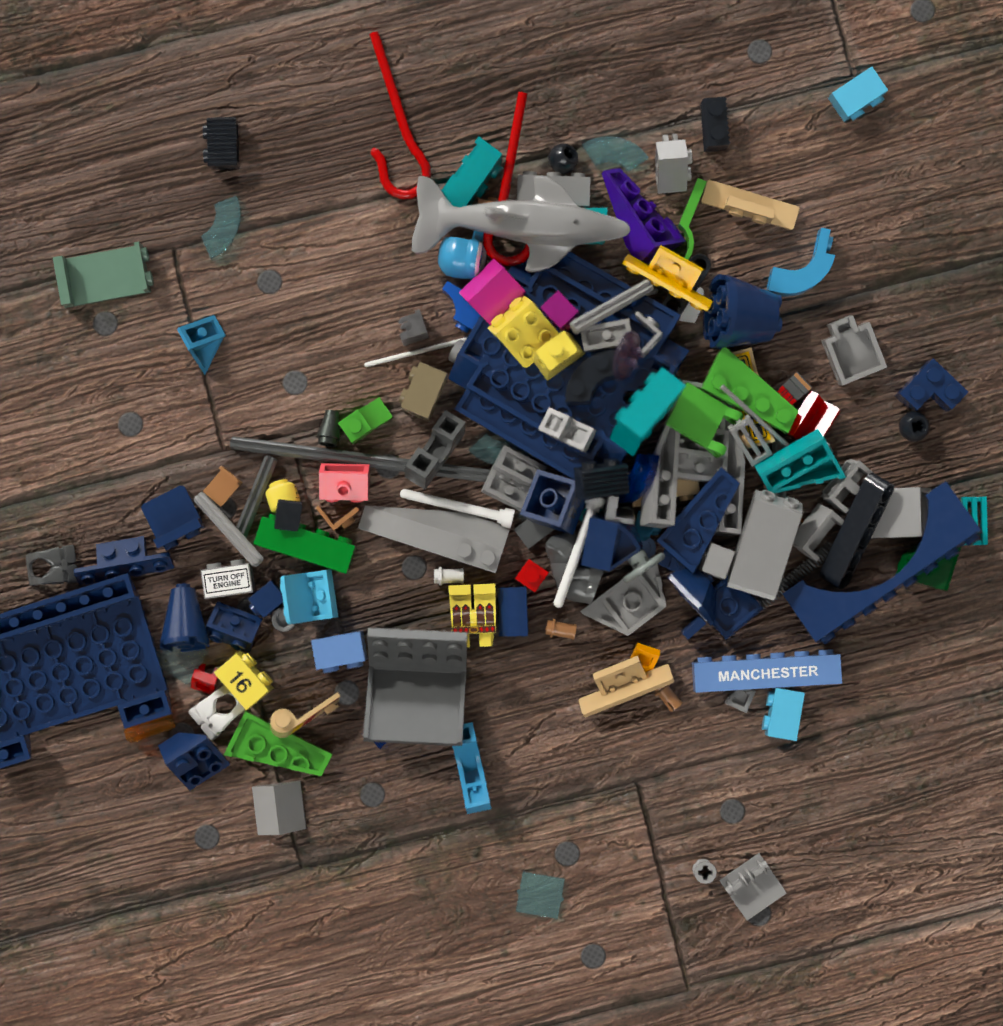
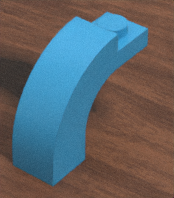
[766,228,835,297]
[452,722,491,814]

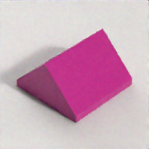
[459,259,527,326]

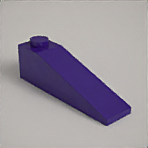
[602,168,685,263]

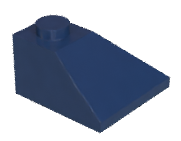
[667,568,716,626]

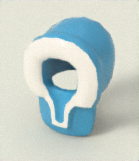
[438,231,487,280]

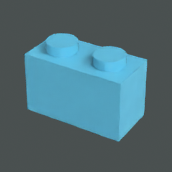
[828,66,888,122]
[762,688,805,741]

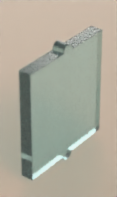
[158,647,209,685]
[516,871,565,919]

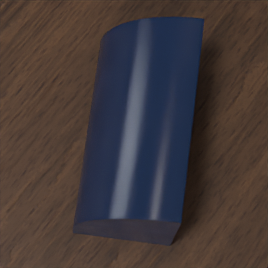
[497,587,528,636]

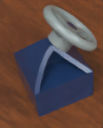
[581,511,665,583]

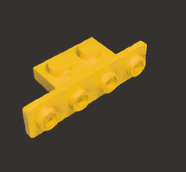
[622,245,713,311]

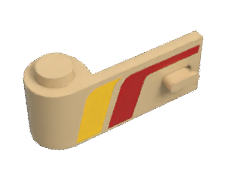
[270,692,340,738]

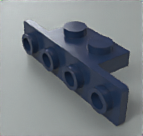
[74,536,174,585]

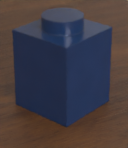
[248,580,283,618]

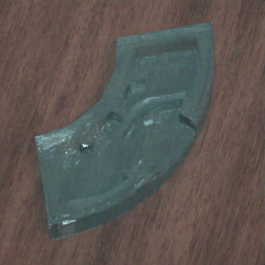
[582,136,649,173]
[201,195,241,259]
[469,434,533,465]

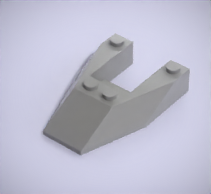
[640,380,745,537]

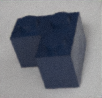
[895,358,968,412]

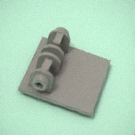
[719,853,787,920]

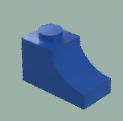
[442,281,481,334]

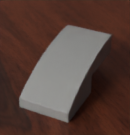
[538,407,597,453]

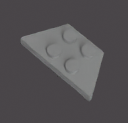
[580,554,667,636]

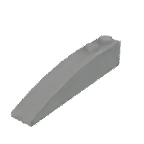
[358,505,510,573]

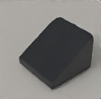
[274,499,302,532]

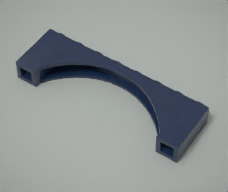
[783,481,982,644]

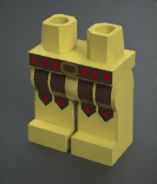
[448,584,496,647]

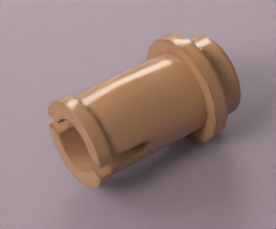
[545,619,577,640]
[654,684,683,712]

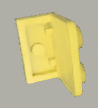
[488,295,559,368]

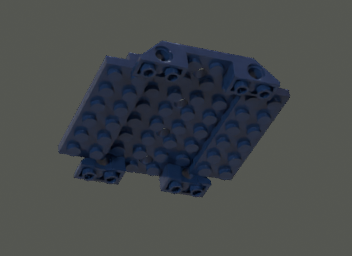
[448,251,689,480]

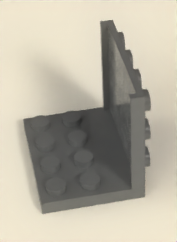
[363,628,467,746]

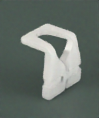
[188,685,245,740]

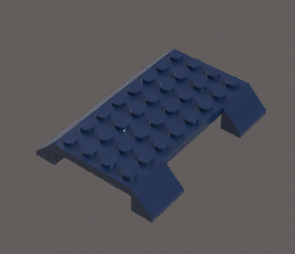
[0,573,172,768]

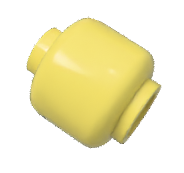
[266,479,300,513]

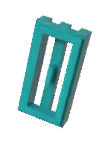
[961,496,988,545]

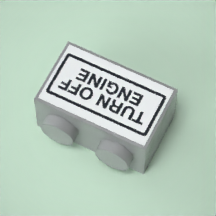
[201,559,256,599]

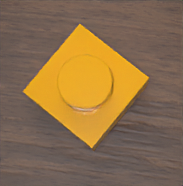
[630,643,660,672]

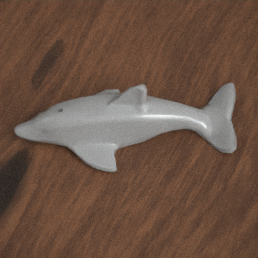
[412,176,630,272]

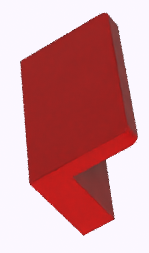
[787,391,840,441]

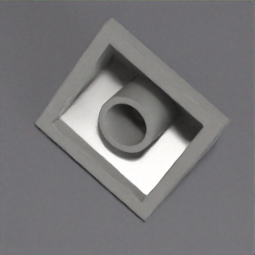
[252,780,306,835]

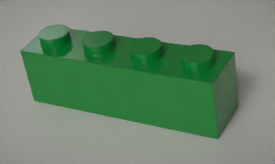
[253,514,357,574]

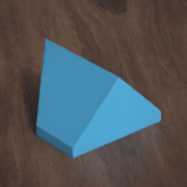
[177,315,226,374]

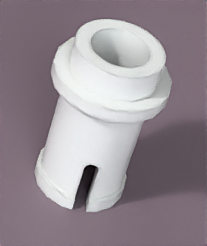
[434,567,464,586]

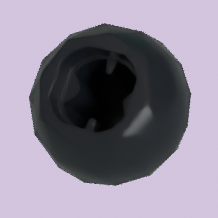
[548,143,578,174]
[898,411,930,442]

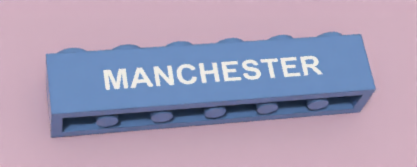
[692,649,842,693]

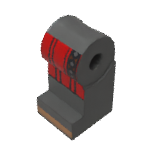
[776,372,812,405]

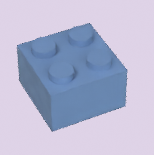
[311,631,368,673]

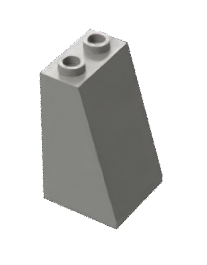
[727,490,803,600]

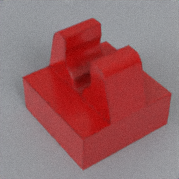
[191,663,218,694]

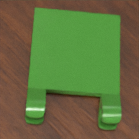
[665,382,743,458]

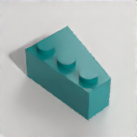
[610,368,686,457]

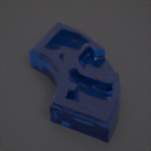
[618,454,660,504]

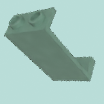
[53,241,154,308]

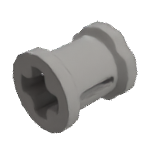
[692,859,717,884]

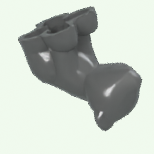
[545,533,604,605]

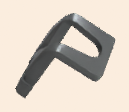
[26,544,78,586]

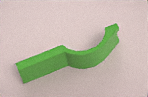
[677,178,707,260]

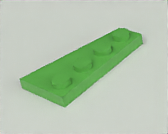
[700,347,798,434]
[224,711,333,776]

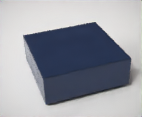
[681,617,706,640]

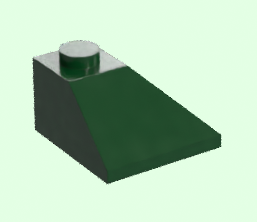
[896,542,961,591]

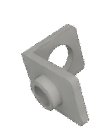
[635,311,663,358]

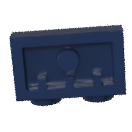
[206,601,262,652]

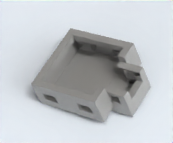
[821,315,887,386]

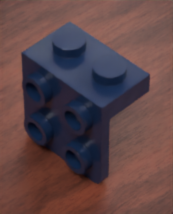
[141,486,205,551]

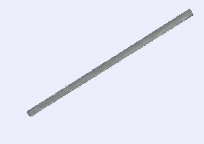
[720,385,790,447]

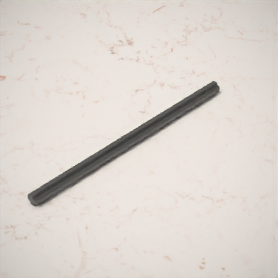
[230,436,490,482]

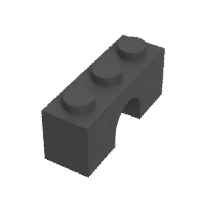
[405,410,466,490]

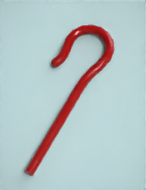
[369,31,432,200]
[483,92,530,266]

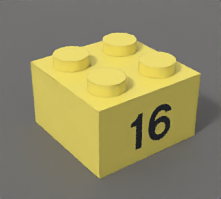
[214,652,274,710]

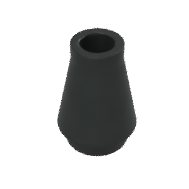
[316,410,340,447]

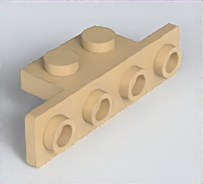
[701,180,800,230]
[579,656,674,717]

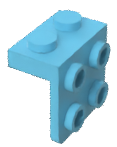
[280,569,338,625]

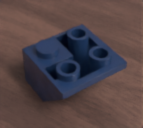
[158,732,231,791]

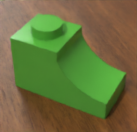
[338,397,393,445]

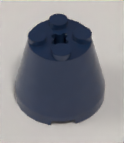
[703,274,782,349]

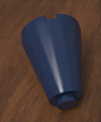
[160,583,209,652]

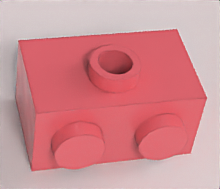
[319,463,370,503]

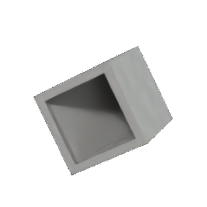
[871,487,931,538]

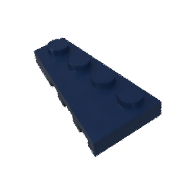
[657,467,741,573]

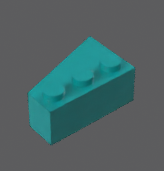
[441,136,503,207]
[754,429,846,493]

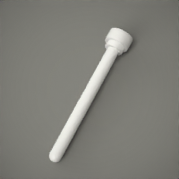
[400,489,515,529]
[554,498,606,608]

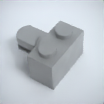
[655,134,692,194]

